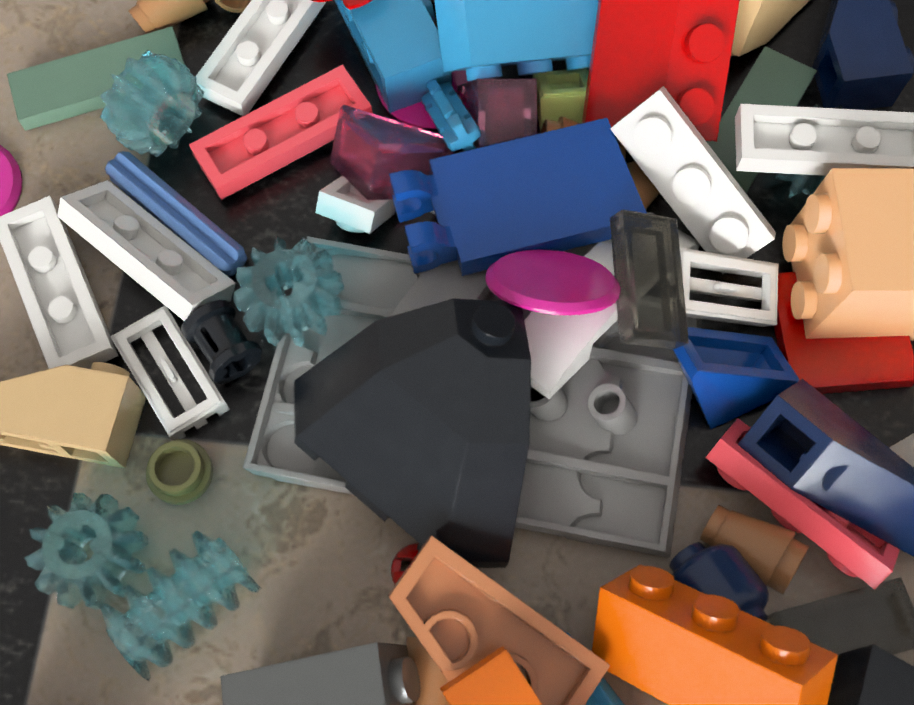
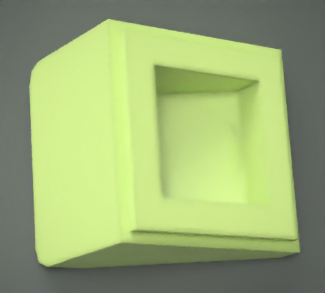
[533,69,589,131]

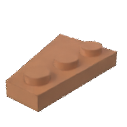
[387,536,610,705]

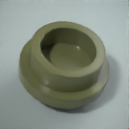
[146,439,213,505]

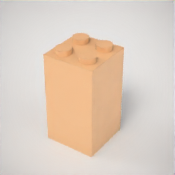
[782,168,914,341]

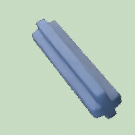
[105,151,247,277]

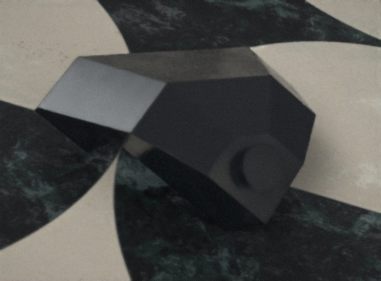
[293,298,531,568]

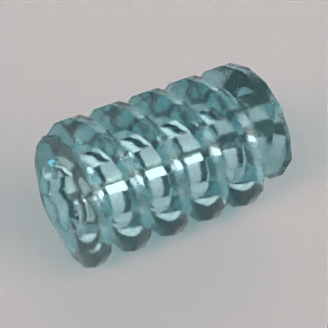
[100,530,262,681]

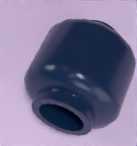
[669,542,769,621]

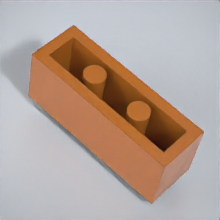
[592,564,838,705]

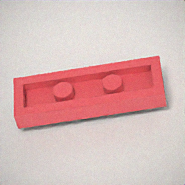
[189,64,374,200]
[705,418,900,590]

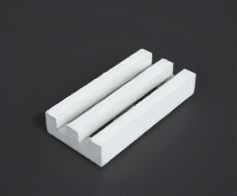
[662,247,779,327]
[110,305,230,440]

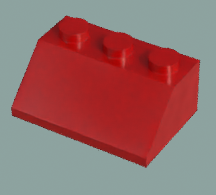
[582,0,740,142]

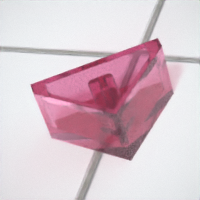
[456,79,537,148]
[330,105,453,200]

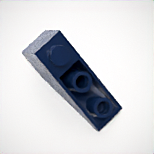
[812,0,914,110]
[738,379,914,557]

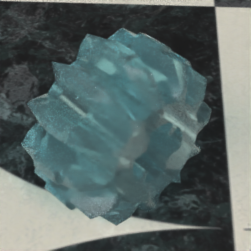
[100,50,204,157]
[233,236,344,347]
[24,493,149,610]

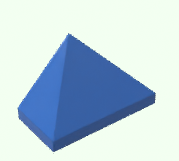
[665,325,800,429]

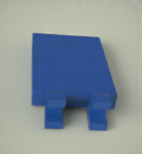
[389,118,648,276]

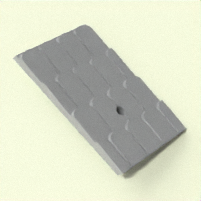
[243,236,702,557]

